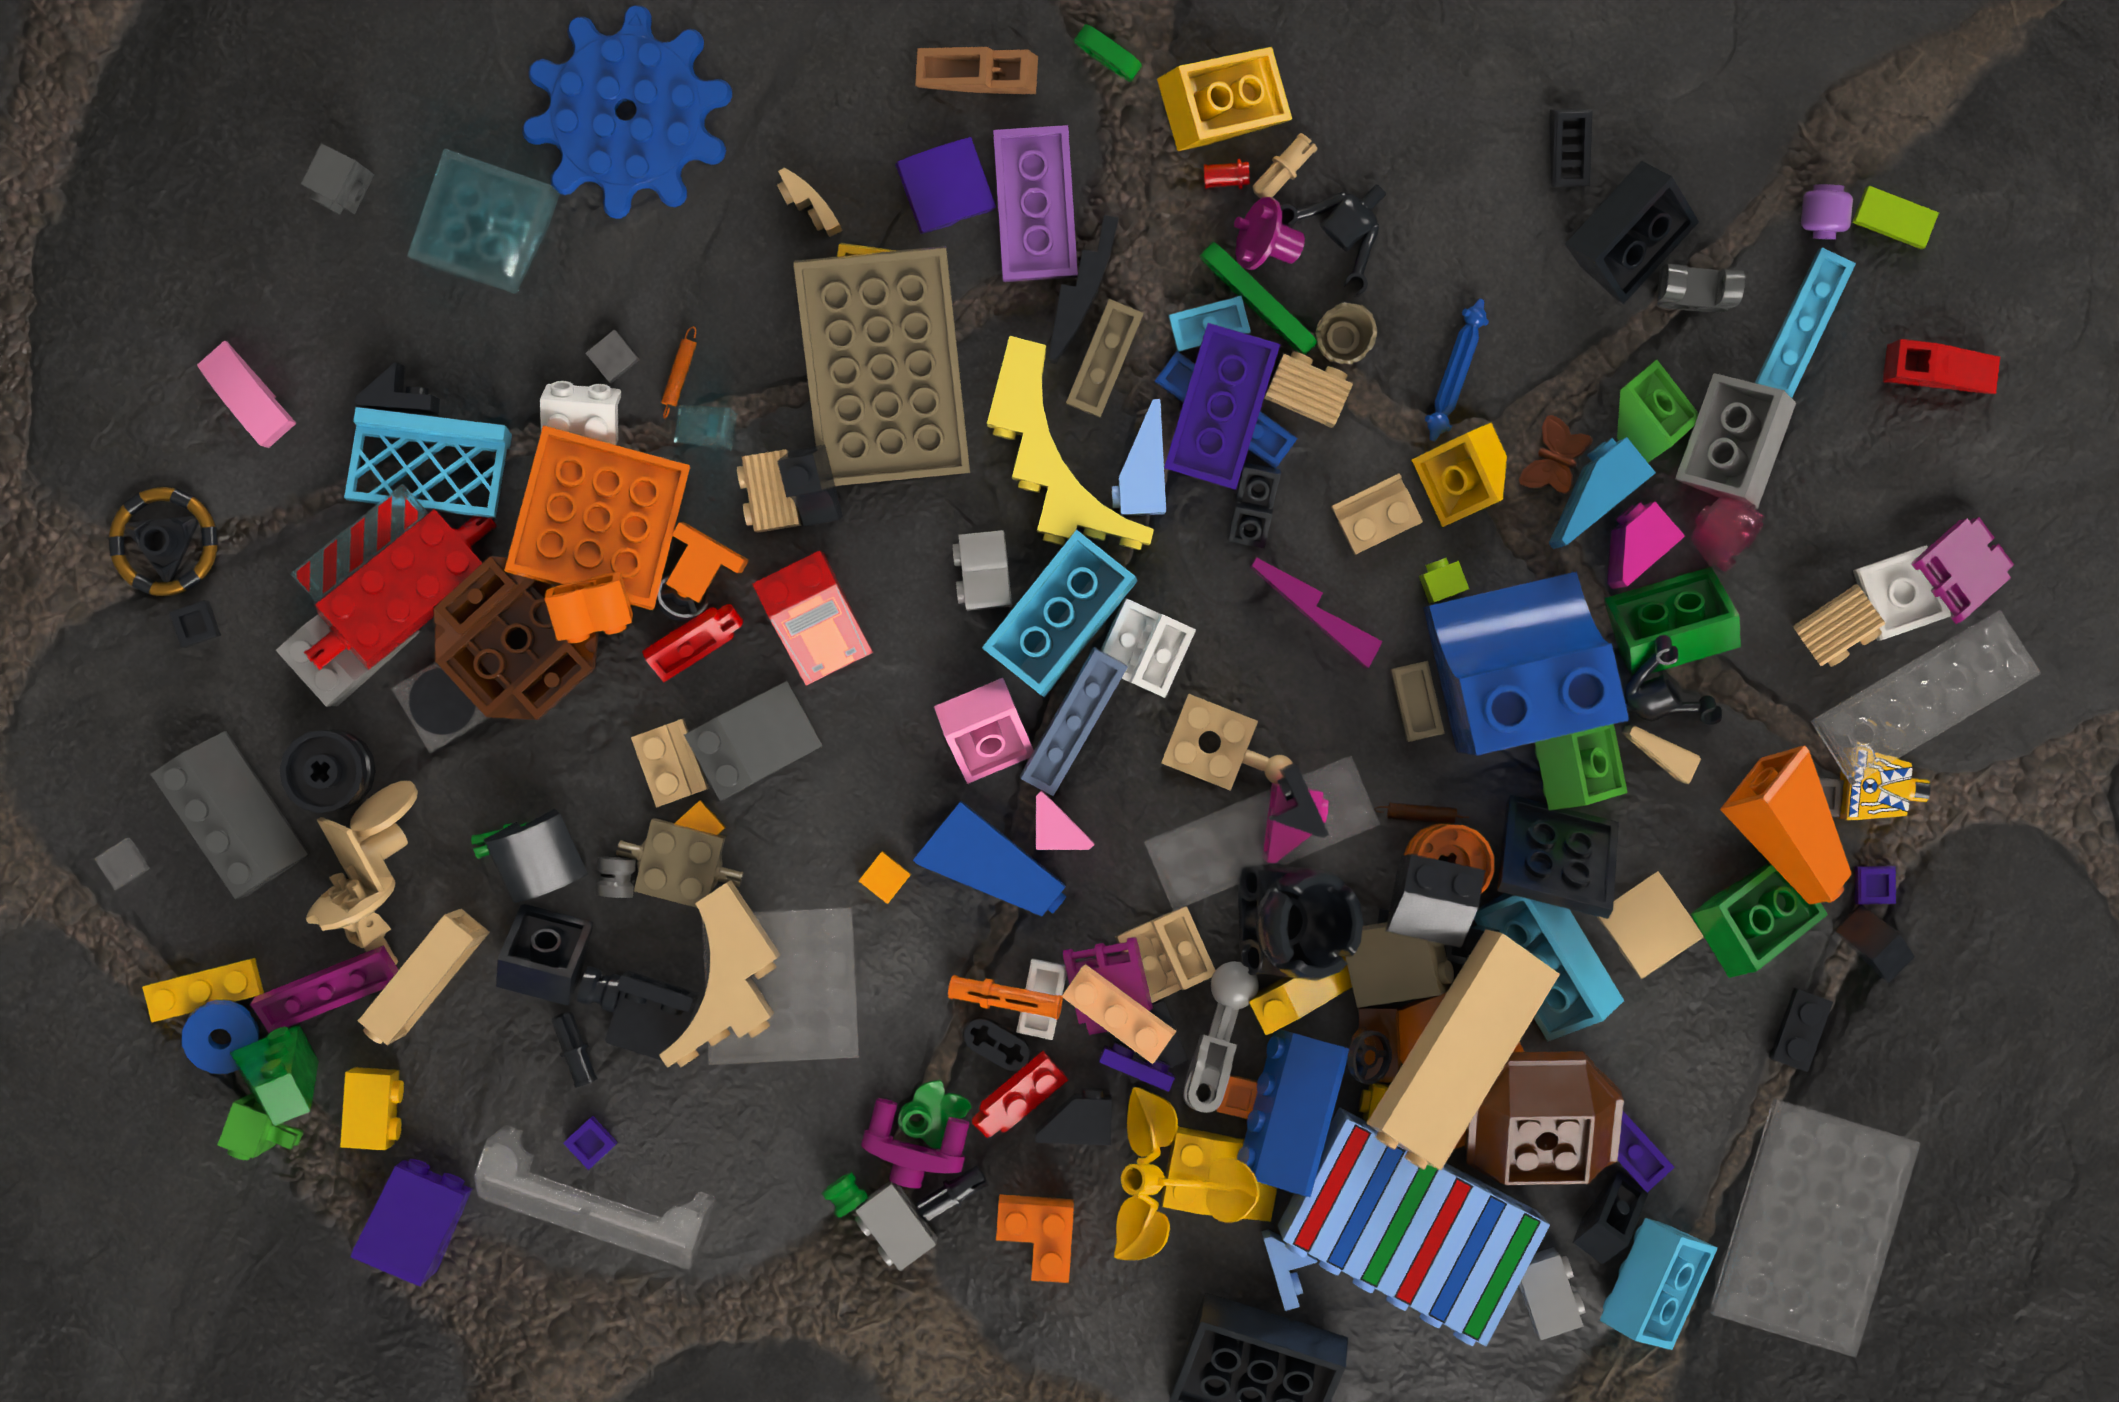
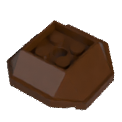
[434,556,599,720]
[1464,1051,1624,1185]

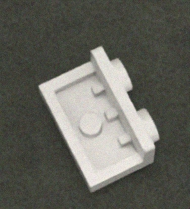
[540,381,621,445]

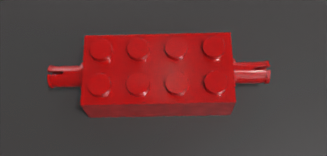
[303,509,497,671]

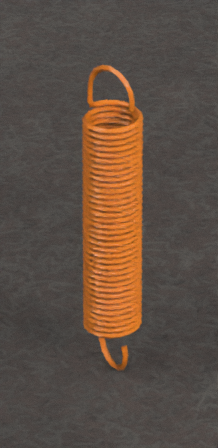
[661,326,697,419]

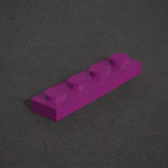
[250,945,399,1033]

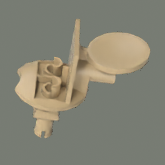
[306,781,418,965]

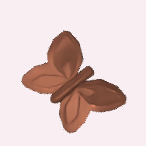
[1519,415,1593,494]

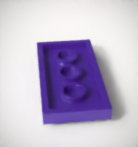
[1164,323,1280,490]

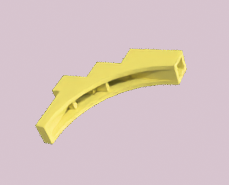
[987,336,1154,550]

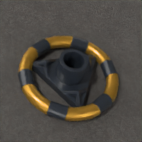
[108,487,218,596]

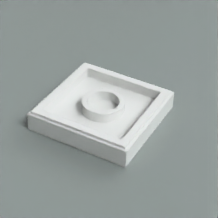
[1853,545,1951,641]

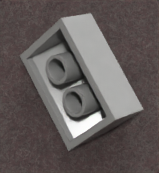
[1675,373,1796,509]

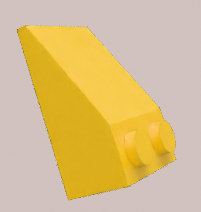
[1157,47,1292,151]
[1161,1126,1277,1222]

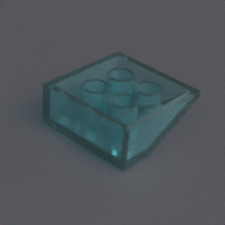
[407,148,560,294]

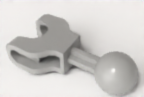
[1182,961,1259,1113]

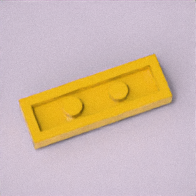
[142,958,264,1023]

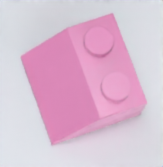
[934,678,1034,784]

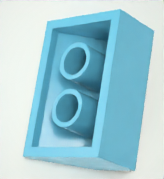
[1599,1218,1718,1350]

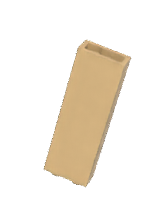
[1367,929,1560,1170]

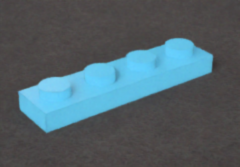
[1755,248,1856,398]

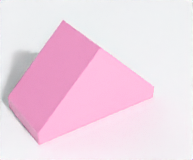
[1036,790,1094,850]

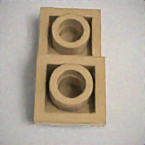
[777,168,843,237]

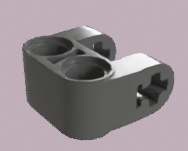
[1657,264,1745,313]

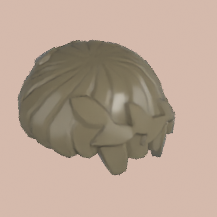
[1315,303,1377,364]

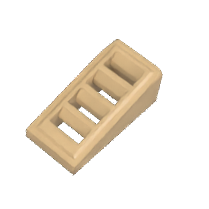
[1622,725,1701,784]

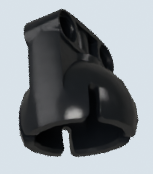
[1238,863,1363,981]

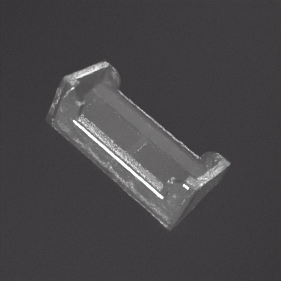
[474,1125,716,1270]

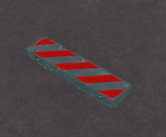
[291,484,428,602]

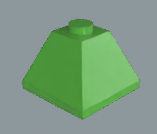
[1617,360,1699,463]

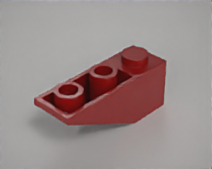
[1883,339,2000,394]

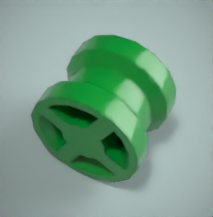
[821,1172,869,1218]

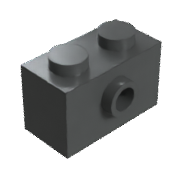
[301,143,375,215]

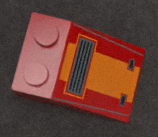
[752,551,873,686]

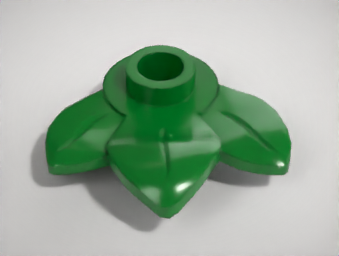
[898,1080,972,1149]

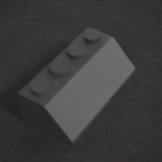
[150,731,310,899]

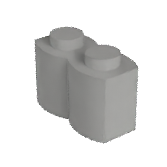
[953,530,1012,611]

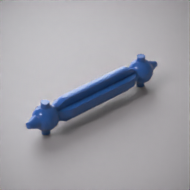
[1425,299,1489,442]

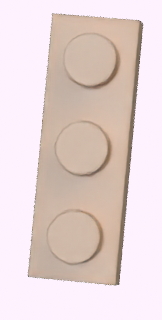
[1062,964,1176,1064]

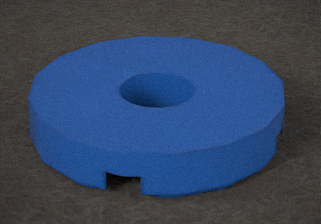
[182,1000,260,1074]

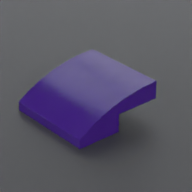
[895,137,996,234]

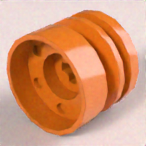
[1404,824,1494,894]

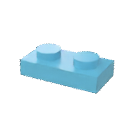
[1168,296,1251,352]

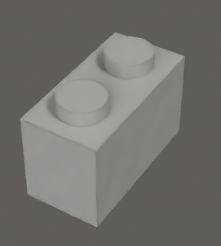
[855,1181,938,1271]
[1519,1247,1586,1340]

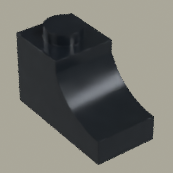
[777,444,843,526]

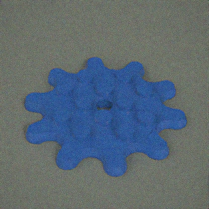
[522,5,733,219]

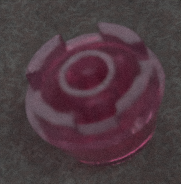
[1691,496,1765,572]

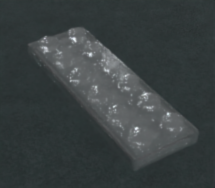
[1811,610,2042,786]
[1144,755,1380,911]

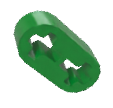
[1074,24,1142,82]

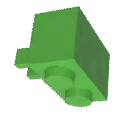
[218,1093,304,1160]

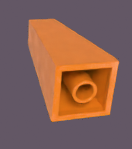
[1720,745,1852,905]

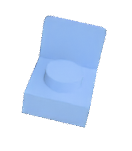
[1261,1229,1318,1311]

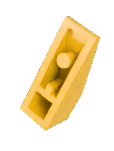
[1249,956,1352,1035]

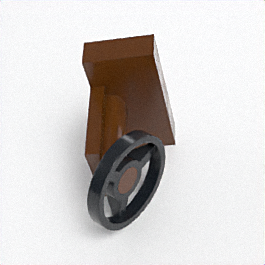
[1348,1005,1401,1084]

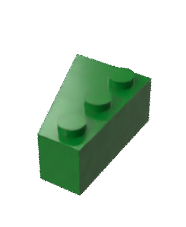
[230,1024,319,1126]

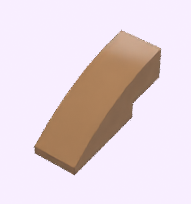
[915,47,1038,94]

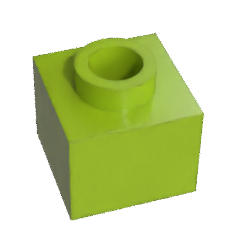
[1419,557,1469,604]

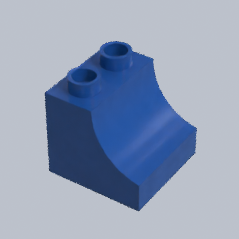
[1423,572,1629,755]

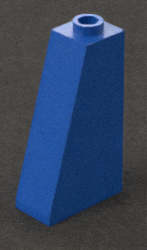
[913,800,1067,916]

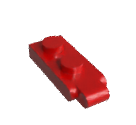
[642,604,743,682]
[972,1051,1068,1138]

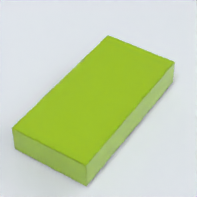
[1852,186,1939,250]

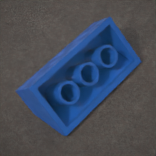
[1237,1029,1349,1198]

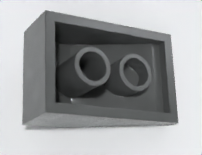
[684,681,823,801]

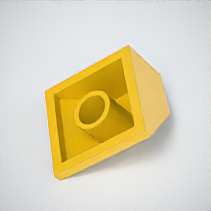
[1412,422,1507,527]

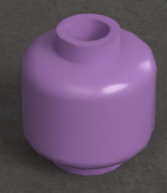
[1801,184,1853,240]

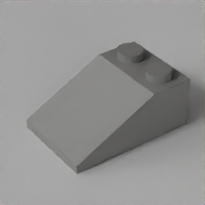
[276,615,421,707]

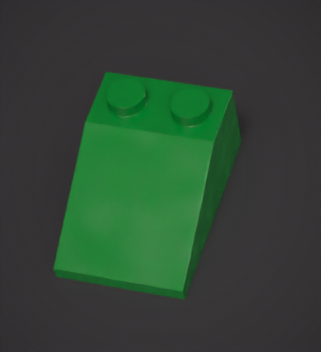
[1690,862,1828,978]

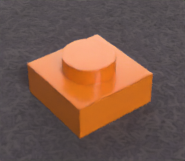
[1216,1075,1258,1119]

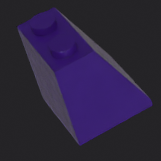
[350,1159,472,1287]

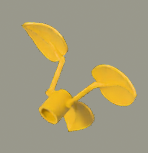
[1114,1087,1260,1260]

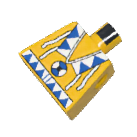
[1836,748,1931,820]

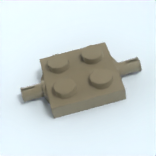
[616,818,744,908]

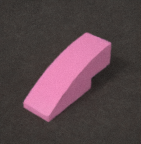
[197,340,297,448]

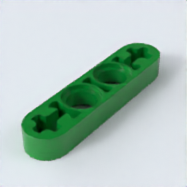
[1199,242,1317,355]

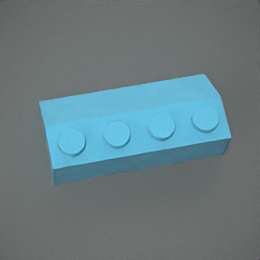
[982,530,1138,697]
[1474,893,1624,1041]

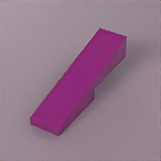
[1250,558,1383,668]

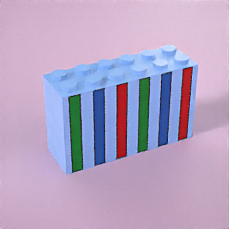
[1277,1107,1550,1347]

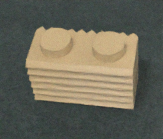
[1264,351,1353,428]
[737,449,802,533]
[1793,584,1886,667]

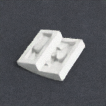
[1101,598,1196,698]

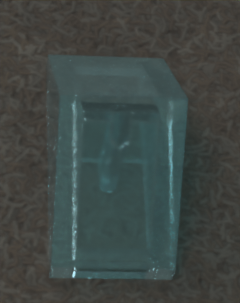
[674,405,737,451]

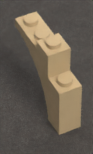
[659,880,781,1068]

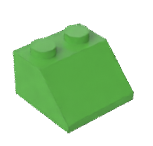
[1535,724,1628,810]

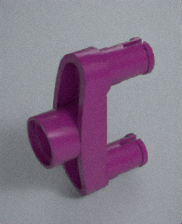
[861,1098,970,1188]

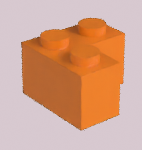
[996,1194,1074,1283]

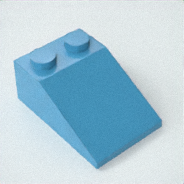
[1549,437,1656,549]

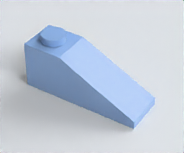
[1112,399,1166,517]

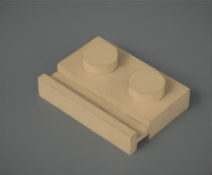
[1331,473,1423,555]
[631,719,709,808]

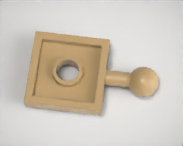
[1161,694,1293,791]

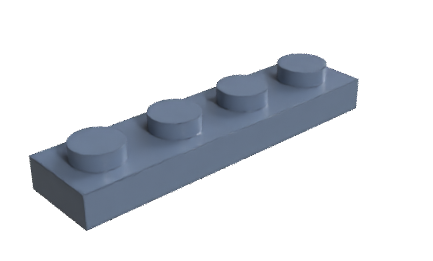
[1020,647,1128,796]

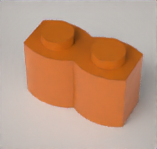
[545,572,633,643]

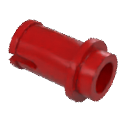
[1203,159,1250,189]

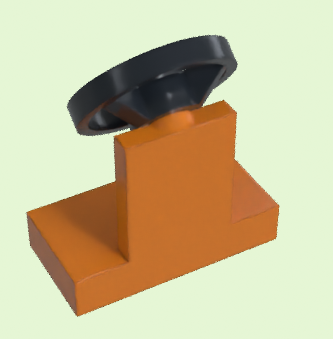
[656,522,749,621]

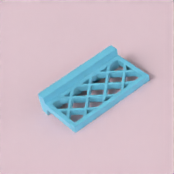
[344,407,512,518]

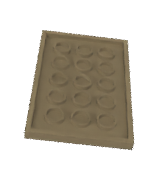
[793,246,970,486]

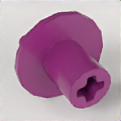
[1234,197,1305,270]

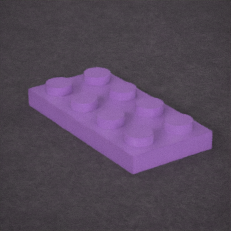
[993,125,1078,282]

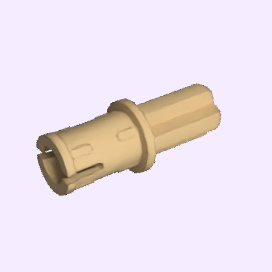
[1253,133,1317,199]

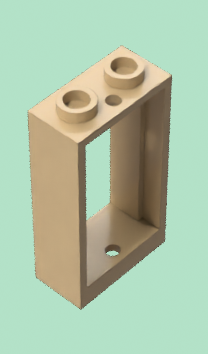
[358,909,490,1045]

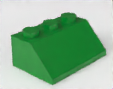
[1604,566,1741,677]

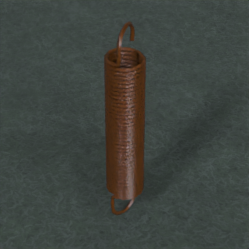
[1374,802,1470,824]

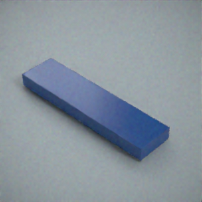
[1155,351,1298,468]

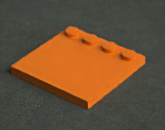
[504,425,690,610]

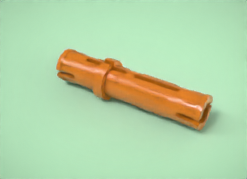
[948,975,1063,1019]

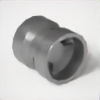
[595,857,636,898]

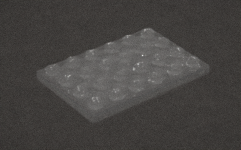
[1709,1098,1921,1357]

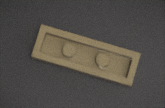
[1066,299,1144,418]

